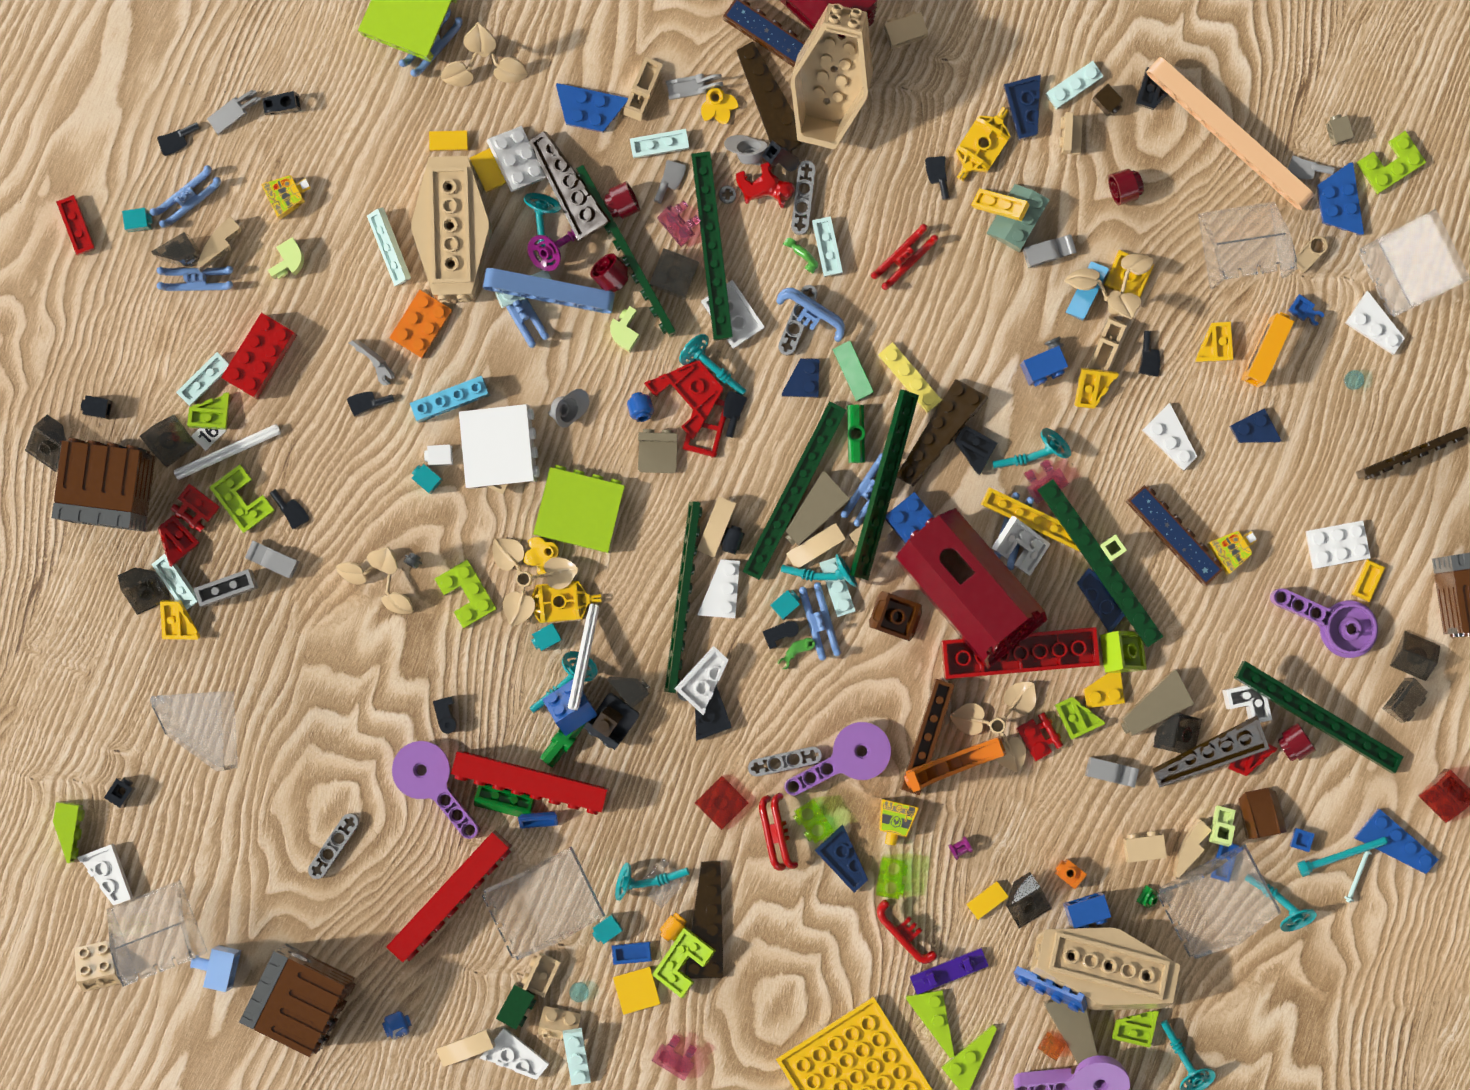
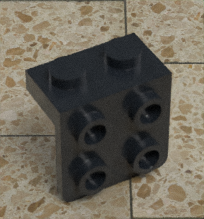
[583,693,640,750]

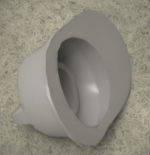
[724,135,767,165]
[548,389,589,427]

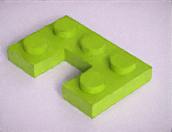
[1357,131,1426,194]
[209,465,275,533]
[435,559,497,628]
[652,928,716,998]

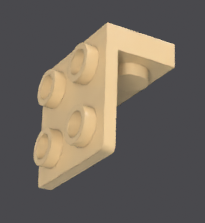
[75,940,121,992]

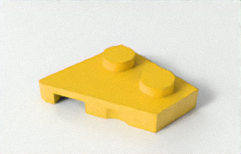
[1195,322,1233,363]
[1074,368,1119,409]
[1083,673,1125,708]

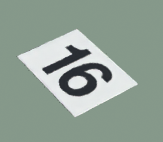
[191,428,226,451]

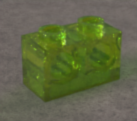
[793,798,834,844]
[875,856,908,899]

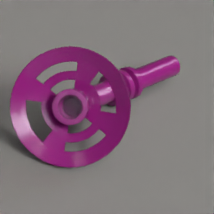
[528,229,577,271]

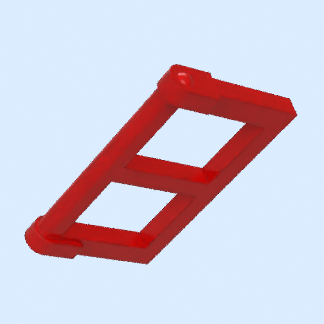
[683,399,726,458]

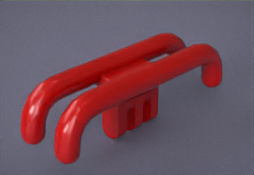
[871,224,938,290]
[759,793,798,871]
[877,900,937,964]

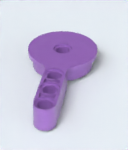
[1270,588,1378,658]
[784,722,891,795]
[392,741,480,839]
[1013,1055,1130,1090]

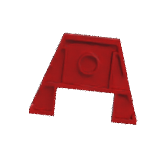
[644,360,724,440]

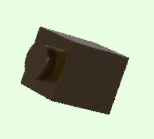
[1092,84,1123,116]
[592,705,624,738]

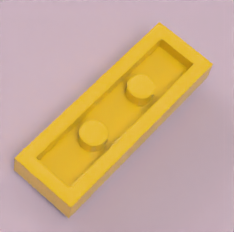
[971,188,1030,221]

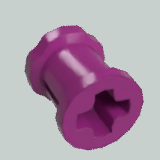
[948,836,973,860]

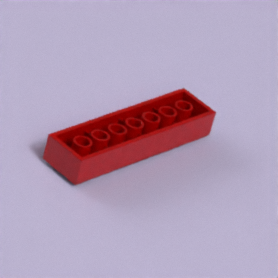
[941,627,1100,679]
[451,750,609,815]
[386,830,512,963]

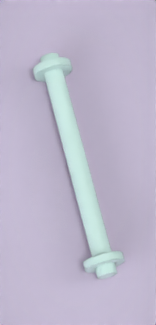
[1345,850,1372,903]

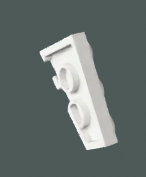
[1345,291,1405,355]
[1142,403,1197,470]
[697,560,740,618]
[674,646,728,715]
[77,844,133,905]
[480,1027,549,1080]

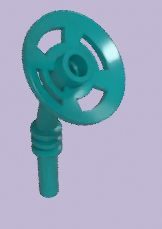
[524,193,561,265]
[679,334,746,395]
[992,428,1071,468]
[781,554,858,587]
[529,651,598,713]
[615,862,690,901]
[1244,873,1317,932]
[1161,1020,1216,1090]

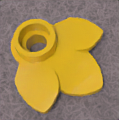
[701,88,738,124]
[523,537,559,574]

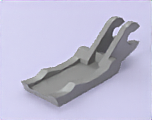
[666,74,723,100]
[207,90,261,135]
[349,339,395,385]

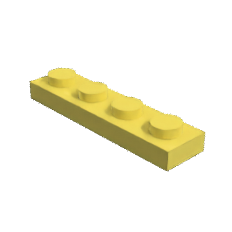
[878,342,942,413]

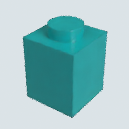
[122,208,153,233]
[411,464,443,494]
[770,590,800,620]
[531,623,562,651]
[592,914,623,944]

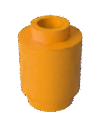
[660,912,687,942]

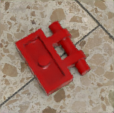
[170,483,220,533]
[1016,712,1063,762]

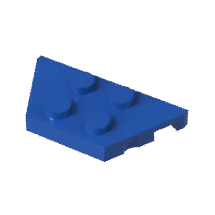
[556,83,628,133]
[1317,162,1364,236]

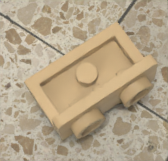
[1059,112,1083,155]
[521,952,561,997]
[538,1006,582,1042]

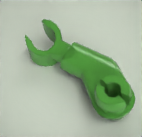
[783,238,818,274]
[777,638,815,669]

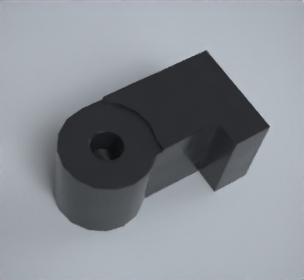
[262,91,301,115]
[762,141,800,172]
[763,621,799,649]
[433,696,457,734]

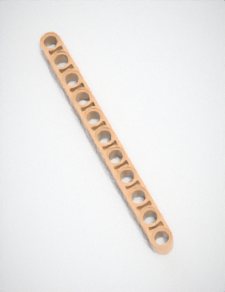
[1146,57,1314,210]

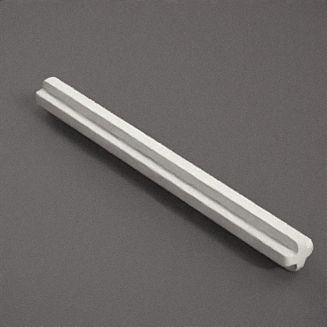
[174,424,281,480]
[568,604,600,710]

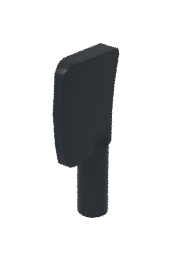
[157,122,200,156]
[925,156,950,200]
[1138,331,1160,377]
[723,391,747,438]
[347,392,394,417]
[269,489,309,529]

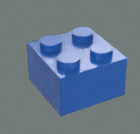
[1020,346,1068,387]
[885,492,935,544]
[542,679,597,736]
[1063,892,1111,929]

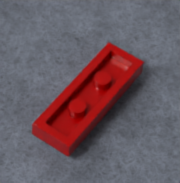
[56,195,96,256]

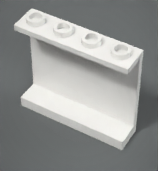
[459,404,540,489]

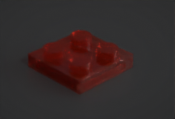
[695,776,749,830]

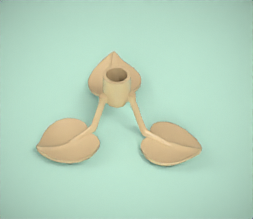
[441,22,528,87]
[1065,254,1153,320]
[492,538,578,626]
[335,546,414,614]
[950,681,1036,772]

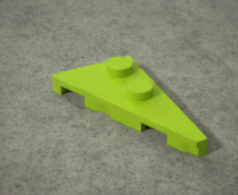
[906,990,955,1058]
[941,1024,997,1090]

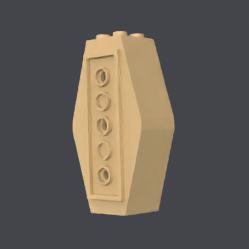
[791,3,873,149]
[411,156,492,303]
[1030,928,1182,1011]

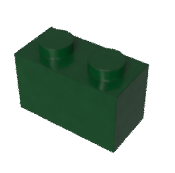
[496,983,537,1030]

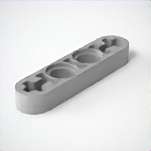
[791,161,815,235]
[778,285,817,356]
[748,747,822,776]
[308,813,359,879]

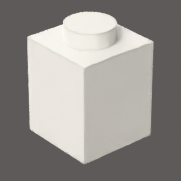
[424,445,453,466]

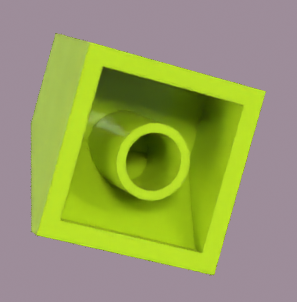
[1100,631,1147,673]

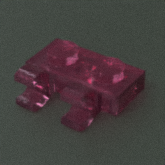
[657,200,701,247]
[1023,459,1069,504]
[651,1034,697,1081]

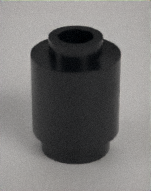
[721,525,745,555]

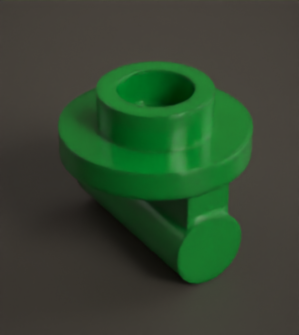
[1136,885,1159,908]

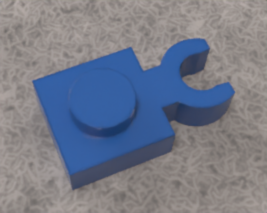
[1288,294,1324,326]

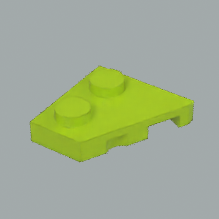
[187,392,230,430]
[1054,697,1105,740]
[1112,1010,1159,1048]

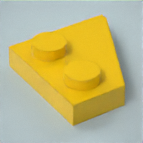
[160,600,200,640]

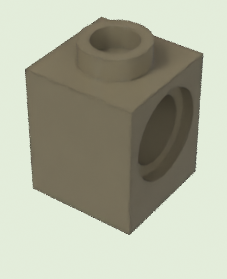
[1326,114,1354,146]

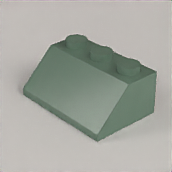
[986,184,1050,252]

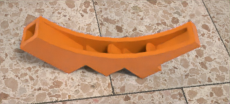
[904,736,1007,792]

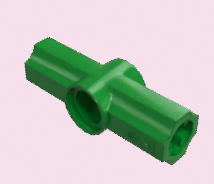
[847,405,865,463]
[540,723,586,768]

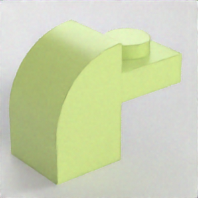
[268,237,304,279]
[610,306,640,353]
[1100,534,1127,561]
[1208,805,1236,847]

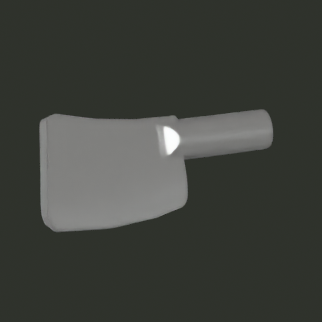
[1288,156,1334,180]
[654,160,686,204]

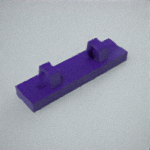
[910,948,988,995]

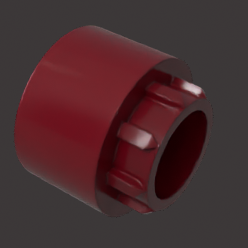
[1108,169,1144,206]
[604,181,640,219]
[590,253,629,292]
[1278,723,1316,761]

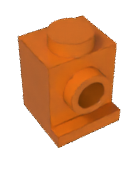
[1055,859,1087,889]

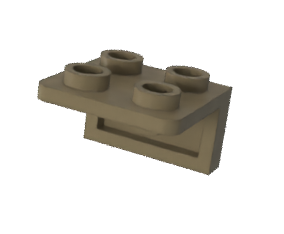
[638,429,678,473]

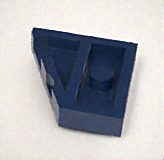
[781,358,820,398]
[1229,408,1281,443]

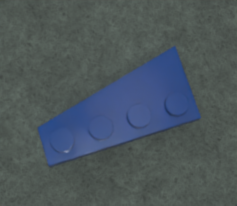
[1354,809,1439,874]
[1014,966,1088,1013]

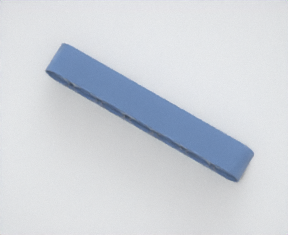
[483,268,615,313]

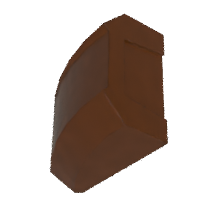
[869,591,922,641]
[1238,788,1287,839]

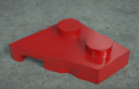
[158,515,199,567]
[1228,744,1277,776]

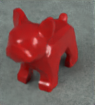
[736,162,795,208]

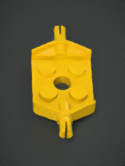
[955,107,1011,181]
[531,581,602,623]

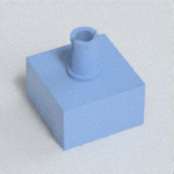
[190,945,241,992]

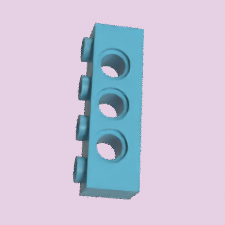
[410,376,490,423]

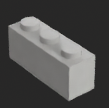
[194,569,258,607]

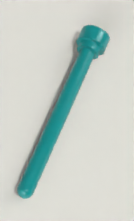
[1297,837,1388,877]

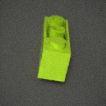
[53,802,85,863]

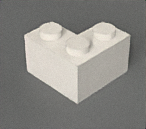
[1222,685,1272,723]

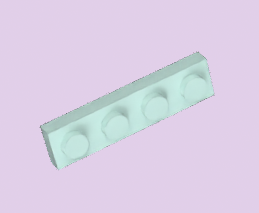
[367,208,411,286]

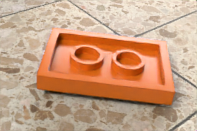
[389,290,453,359]

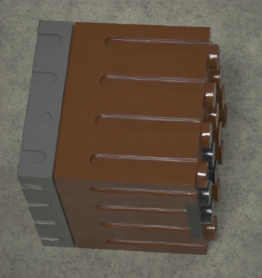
[51,438,156,532]
[1432,553,1470,638]
[239,944,356,1057]

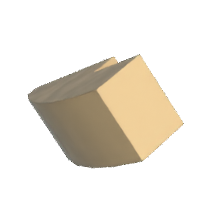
[623,57,663,121]
[197,216,241,273]
[1087,316,1127,371]
[697,496,736,558]
[786,523,846,568]
[1173,819,1212,878]
[436,1028,496,1067]

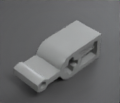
[1022,234,1076,268]
[245,541,300,579]
[1085,757,1139,788]

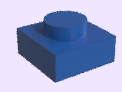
[1290,828,1315,852]

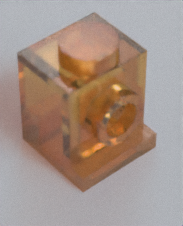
[1038,1031,1066,1061]

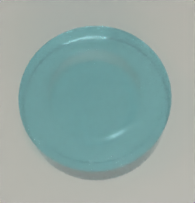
[1344,370,1364,390]
[569,982,589,1002]

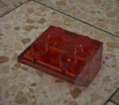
[1418,769,1470,823]

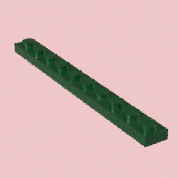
[691,151,733,341]
[576,165,676,337]
[849,389,919,580]
[742,401,846,580]
[1037,479,1164,648]
[664,501,702,693]
[1234,661,1404,774]

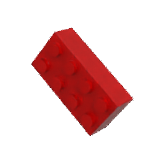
[221,312,297,400]

